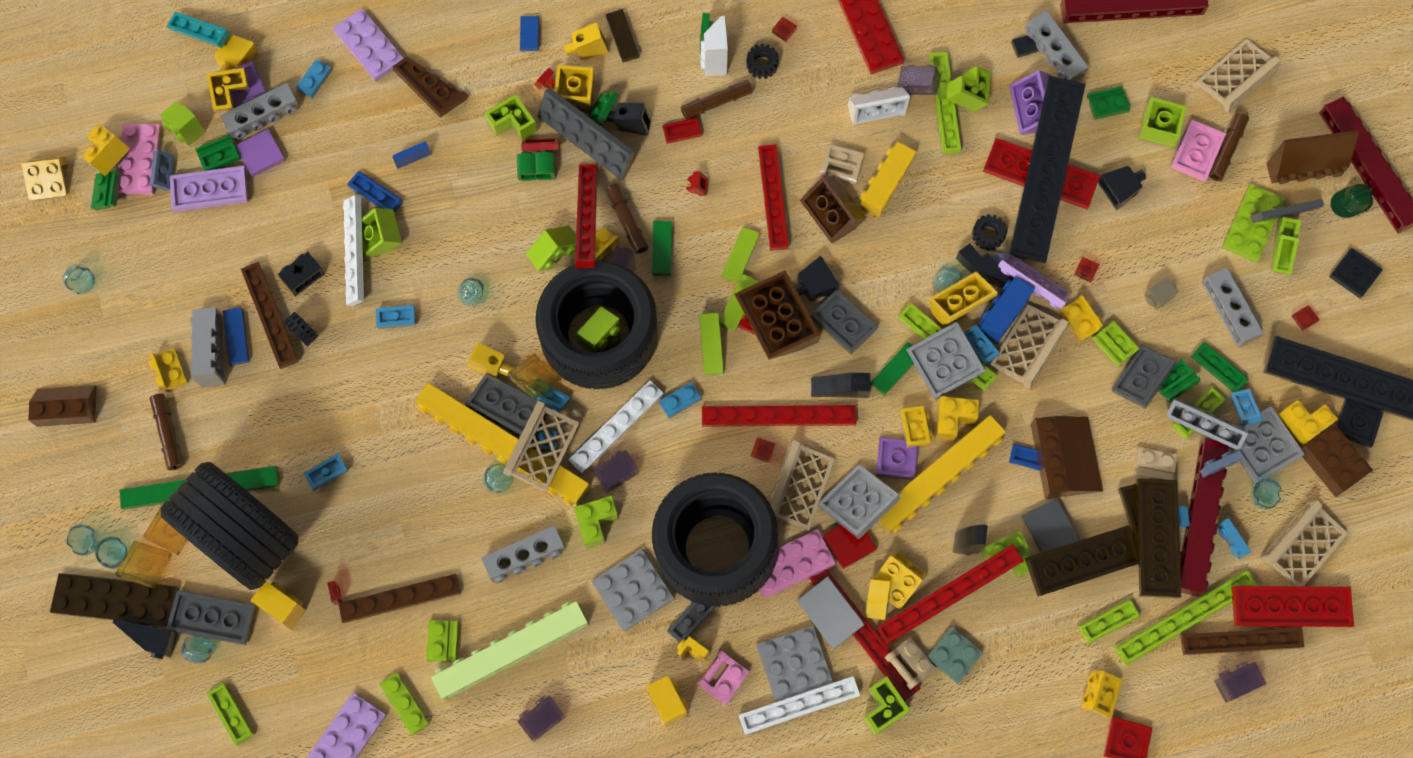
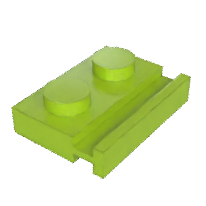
[1092,321,1139,367]
[426,620,459,662]

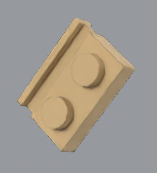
[1133,447,1177,480]

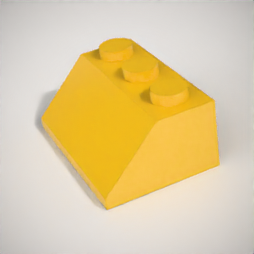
[929,272,998,325]

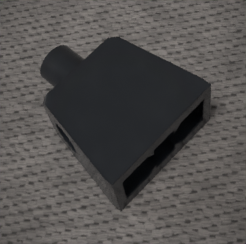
[606,103,651,136]
[1098,166,1146,210]
[794,256,840,301]

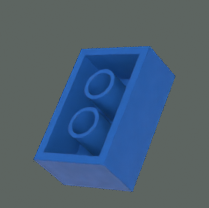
[979,276,1035,344]

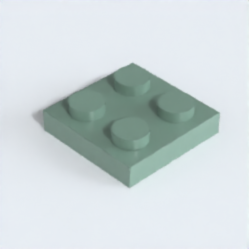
[927,627,983,684]

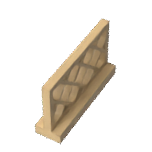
[1196,39,1281,113]
[990,304,1069,390]
[503,401,579,492]
[769,440,835,531]
[1261,500,1348,586]

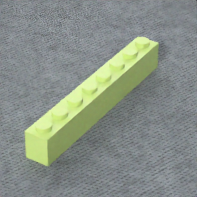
[431,601,588,701]

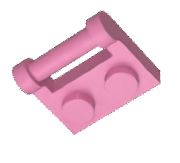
[697,650,749,705]

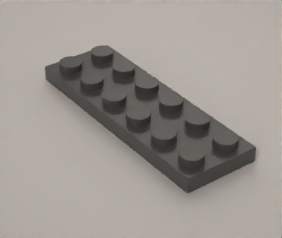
[538,88,634,180]

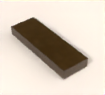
[606,9,639,63]

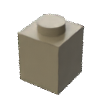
[1144,277,1179,310]

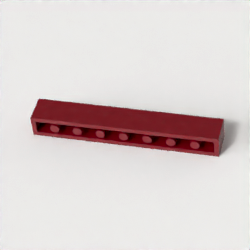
[1060,0,1209,24]
[1319,96,1413,234]
[1180,438,1230,597]

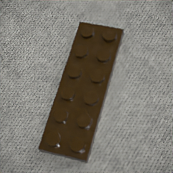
[1136,478,1181,598]
[1025,525,1138,597]
[50,573,178,627]

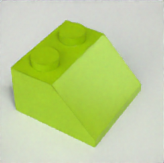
[362,208,402,258]

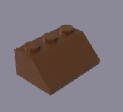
[800,175,867,243]
[28,385,96,427]

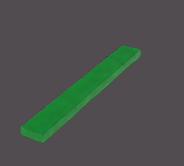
[119,466,279,510]

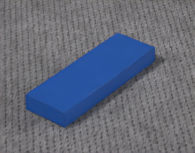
[347,170,403,213]
[222,307,249,366]

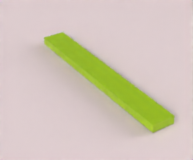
[1114,569,1258,666]

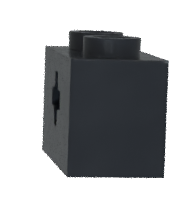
[277,252,325,297]

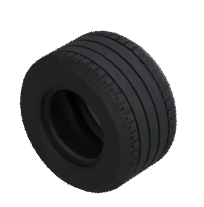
[535,260,658,389]
[161,462,299,590]
[652,472,779,607]

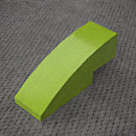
[1272,217,1301,275]
[699,313,723,376]

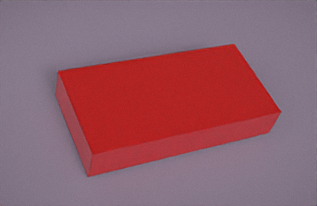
[662,117,702,144]
[521,138,559,151]

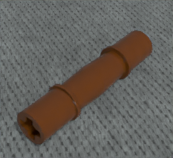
[680,80,753,120]
[1208,113,1249,181]
[605,184,649,254]
[149,393,183,471]

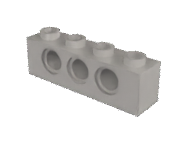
[1025,10,1088,81]
[220,83,300,141]
[1202,268,1263,347]
[1166,397,1248,451]
[481,525,565,583]

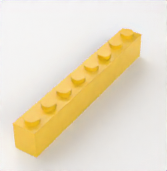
[877,415,1006,534]

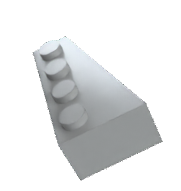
[190,307,225,388]

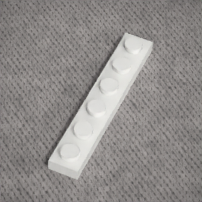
[343,195,364,307]
[568,381,664,475]
[738,676,860,735]

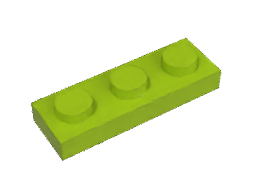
[380,673,429,736]

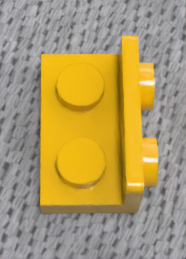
[595,226,620,261]
[1059,295,1103,342]
[148,348,188,392]
[900,406,933,448]
[677,636,710,661]
[1081,670,1123,718]

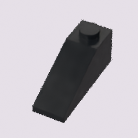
[811,373,871,398]
[112,619,178,660]

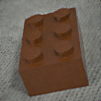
[1301,424,1373,497]

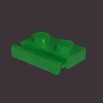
[700,13,713,54]
[1086,86,1130,120]
[588,91,619,125]
[195,135,241,171]
[91,169,121,211]
[1158,359,1200,403]

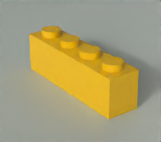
[859,142,916,218]

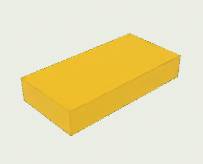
[865,577,890,620]

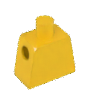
[564,22,609,59]
[215,34,259,71]
[468,342,514,378]

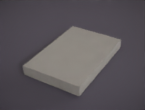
[797,576,865,649]

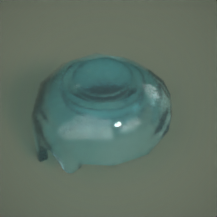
[63,264,95,294]
[933,266,963,293]
[457,278,489,307]
[482,464,513,494]
[1251,478,1282,510]
[66,524,99,556]
[95,537,128,569]
[181,637,214,664]

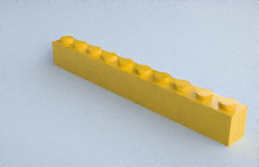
[414,383,590,507]

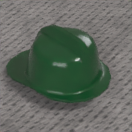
[1330,184,1373,218]

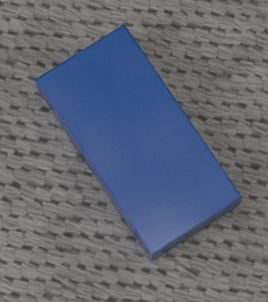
[520,16,539,51]
[392,142,431,169]
[1009,444,1040,470]

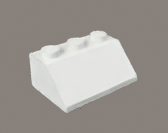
[700,16,728,76]
[848,87,910,125]

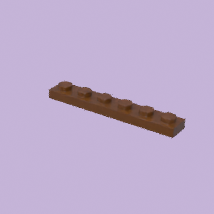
[241,262,299,369]
[338,574,461,624]
[1180,627,1305,656]

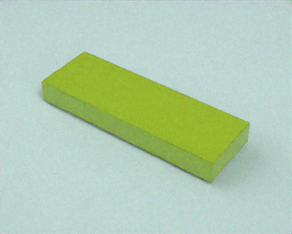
[721,227,760,283]
[719,274,760,332]
[1172,387,1226,439]
[1078,599,1141,644]
[206,682,255,746]

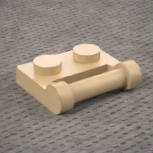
[820,144,864,185]
[884,637,936,690]

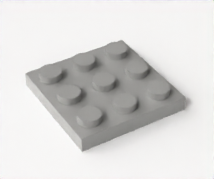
[906,322,986,400]
[1229,406,1305,484]
[818,465,901,539]
[592,549,674,632]
[756,626,833,703]

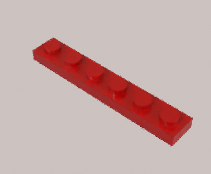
[758,144,789,251]

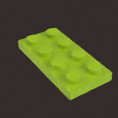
[1222,184,1285,263]

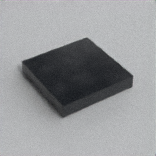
[1329,247,1383,299]
[1336,399,1384,448]

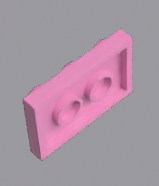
[1170,120,1226,182]

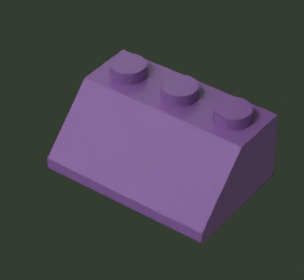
[1009,70,1051,135]

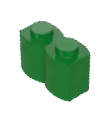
[517,150,555,181]

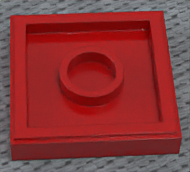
[823,525,877,569]
[1103,716,1153,758]

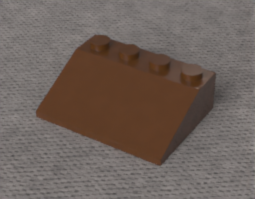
[1266,130,1359,184]
[734,270,820,360]
[1031,416,1103,499]

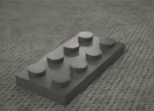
[465,373,551,442]
[166,590,257,646]

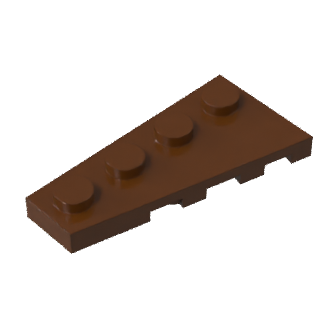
[393,57,468,118]

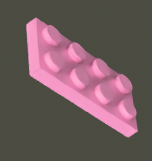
[117,124,162,195]
[760,529,836,599]

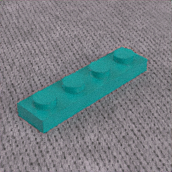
[166,12,230,48]

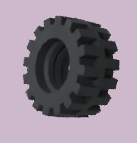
[746,44,779,79]
[972,214,1007,251]
[283,312,318,347]

